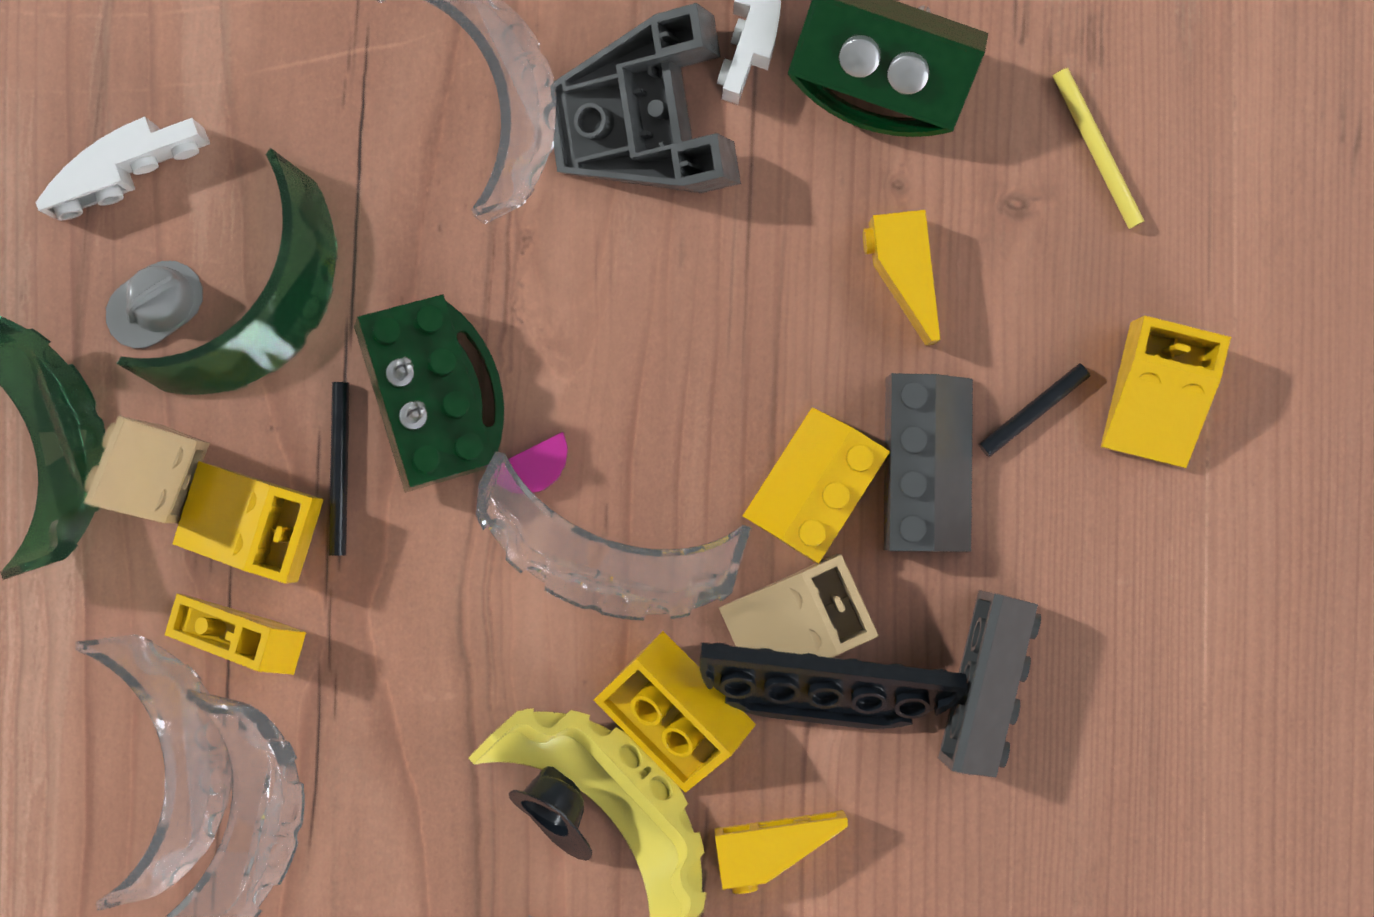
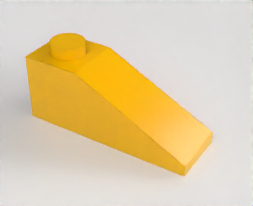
[863,210,940,346]
[165,593,306,675]
[714,810,849,894]

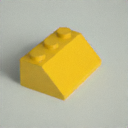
[742,407,890,564]
[593,631,756,793]

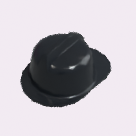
[509,766,592,861]

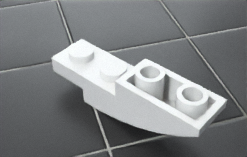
[717,0,781,105]
[36,117,210,220]

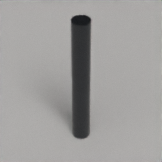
[978,363,1090,457]

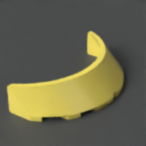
[468,708,706,917]

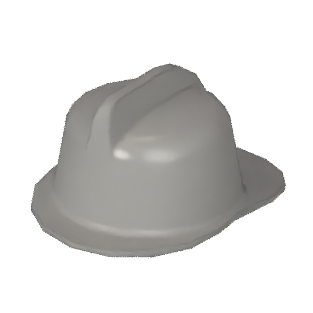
[106,261,203,348]

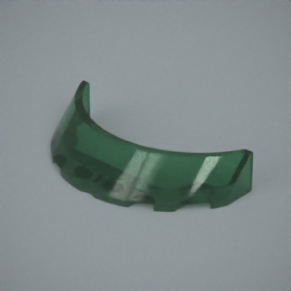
[116,148,338,395]
[0,316,105,580]

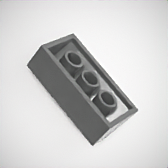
[884,373,973,552]
[938,590,1041,778]

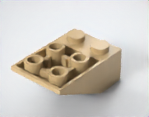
[84,416,210,523]
[719,554,879,658]

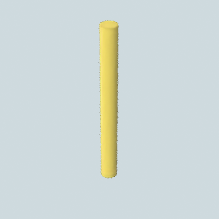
[1053,68,1144,229]

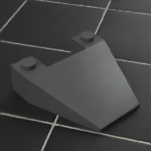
[544,3,741,193]

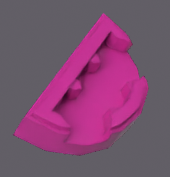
[485,432,568,495]

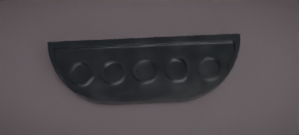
[700,642,968,729]

